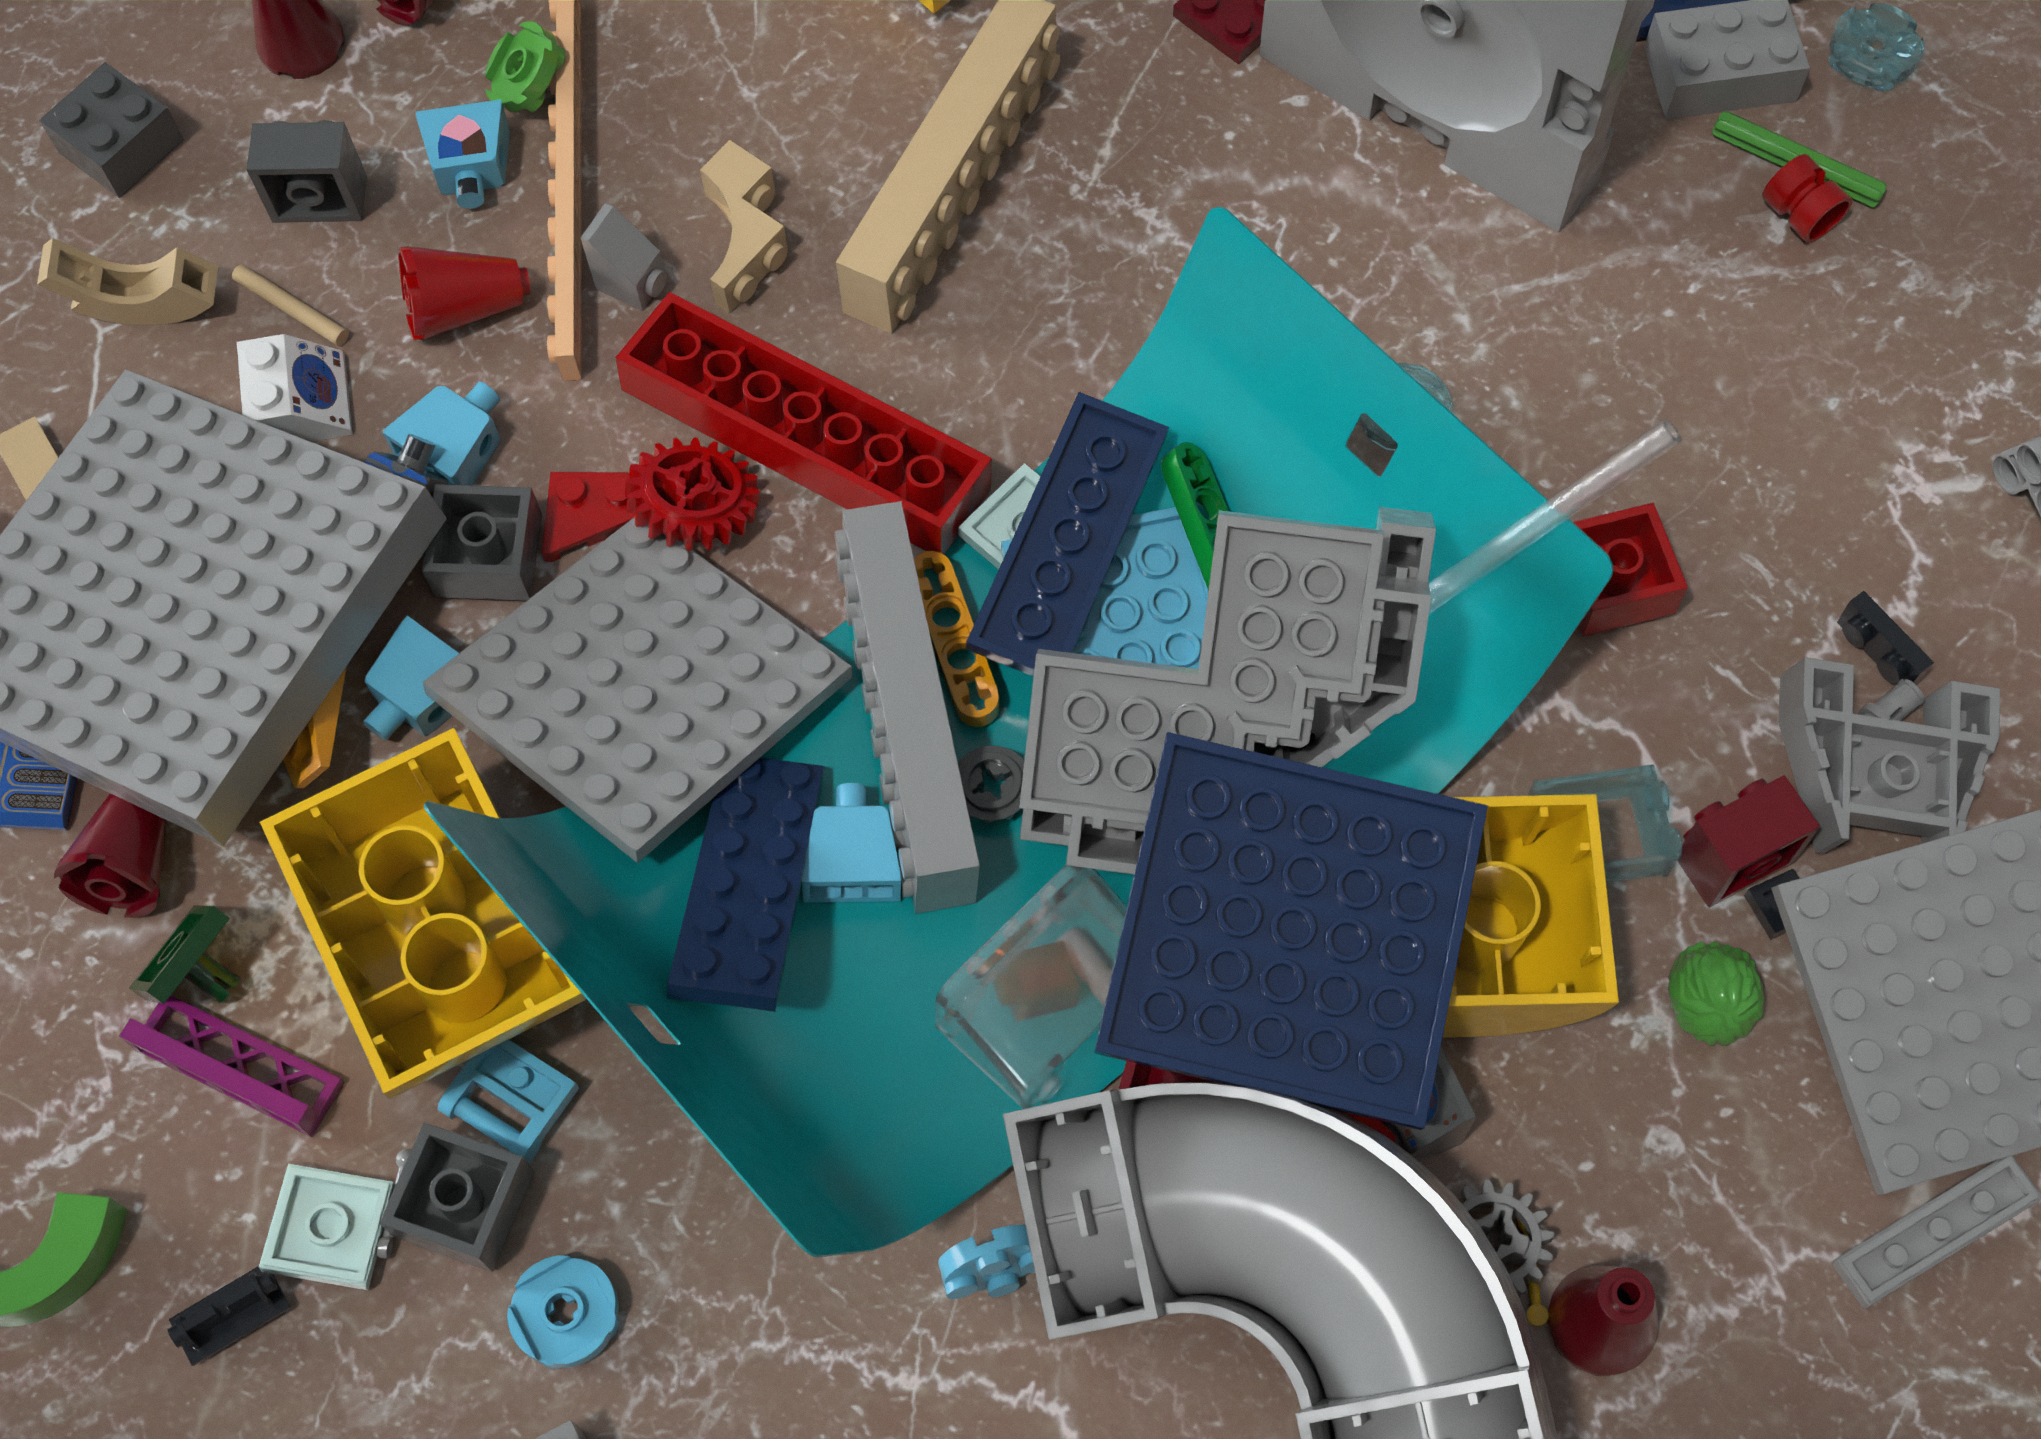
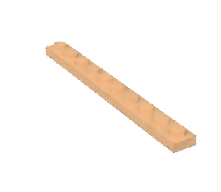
[547,0,582,381]

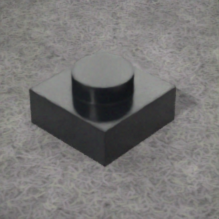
[1744,869,1799,940]

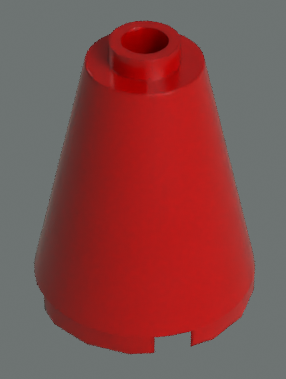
[398,246,530,341]

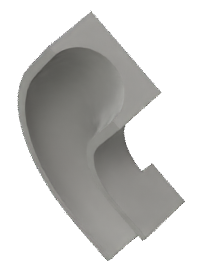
[1003,1082,1558,1439]

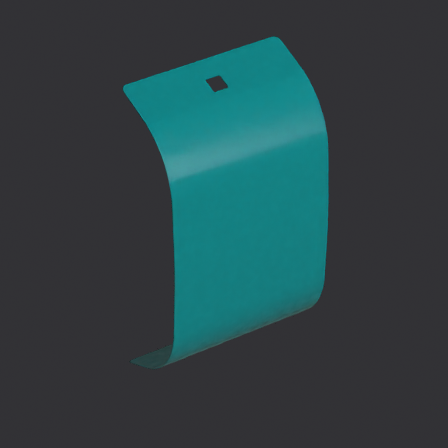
[424,207,1613,1258]

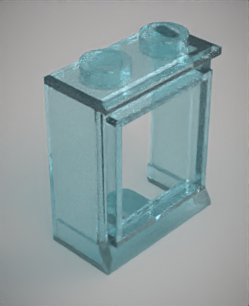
[1528,764,1682,883]

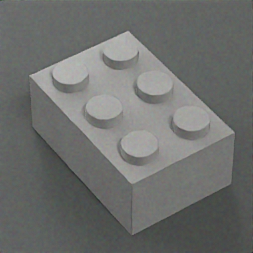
[1644,0,1810,119]

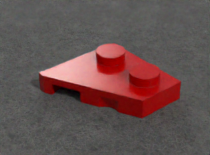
[542,472,635,562]

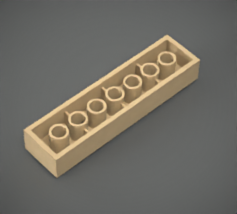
[836,0,1060,334]

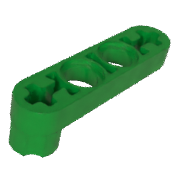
[1161,442,1229,591]

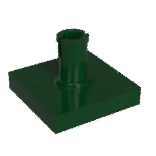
[129,905,240,1004]

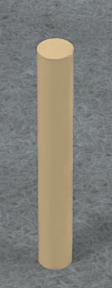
[232,264,349,346]

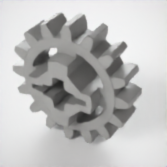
[1461,1180,1554,1298]

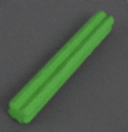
[1712,111,1887,207]

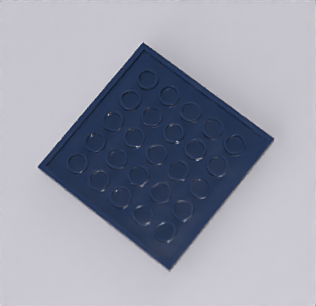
[1094,732,1488,1130]

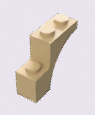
[700,140,788,314]

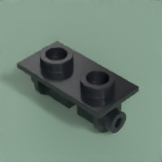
[167,1266,291,1366]

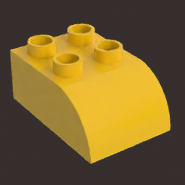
[260,728,587,1099]
[1442,794,1619,1038]

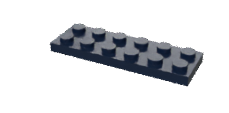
[966,392,1169,676]
[667,758,824,1012]

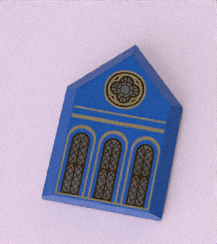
[0,742,78,830]

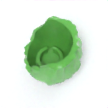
[1668,942,1764,1046]

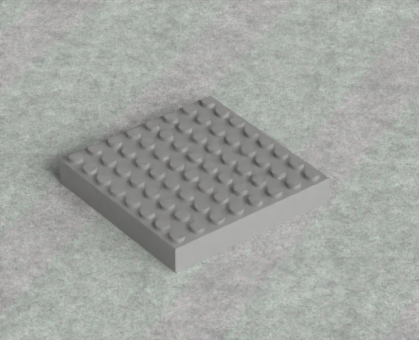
[0,369,447,847]

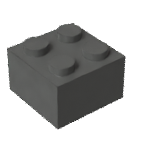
[39,62,184,198]
[246,120,367,223]
[422,484,542,601]
[379,1122,535,1272]

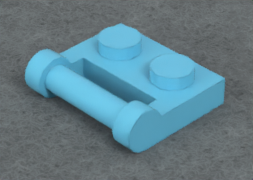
[437,1040,579,1163]

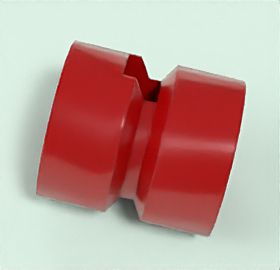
[1762,154,1853,243]

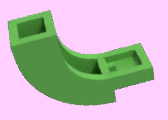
[0,1192,127,1327]

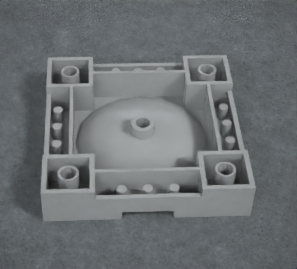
[1259,0,1655,233]

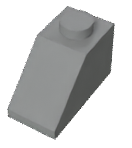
[581,203,667,311]

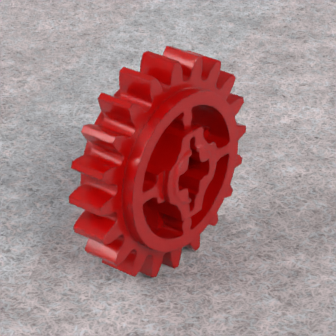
[625,437,760,551]

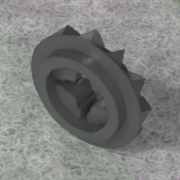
[958,746,1024,825]

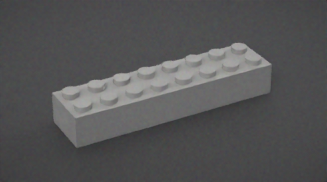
[834,501,980,914]

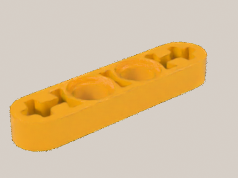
[914,551,1000,727]

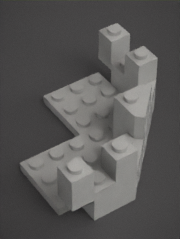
[1019,507,1436,874]

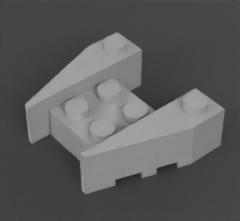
[1778,657,2000,854]

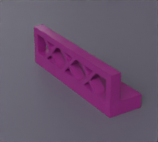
[119,995,345,1138]

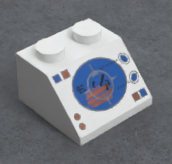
[237,334,353,442]

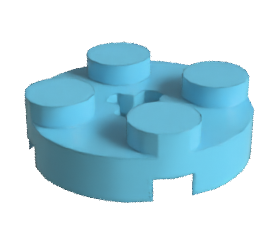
[938,1225,1035,1299]
[507,1255,619,1369]

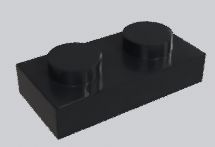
[1837,591,1934,685]

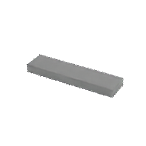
[1831,1155,2041,1310]

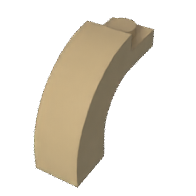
[37,238,218,325]

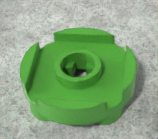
[485,21,565,112]

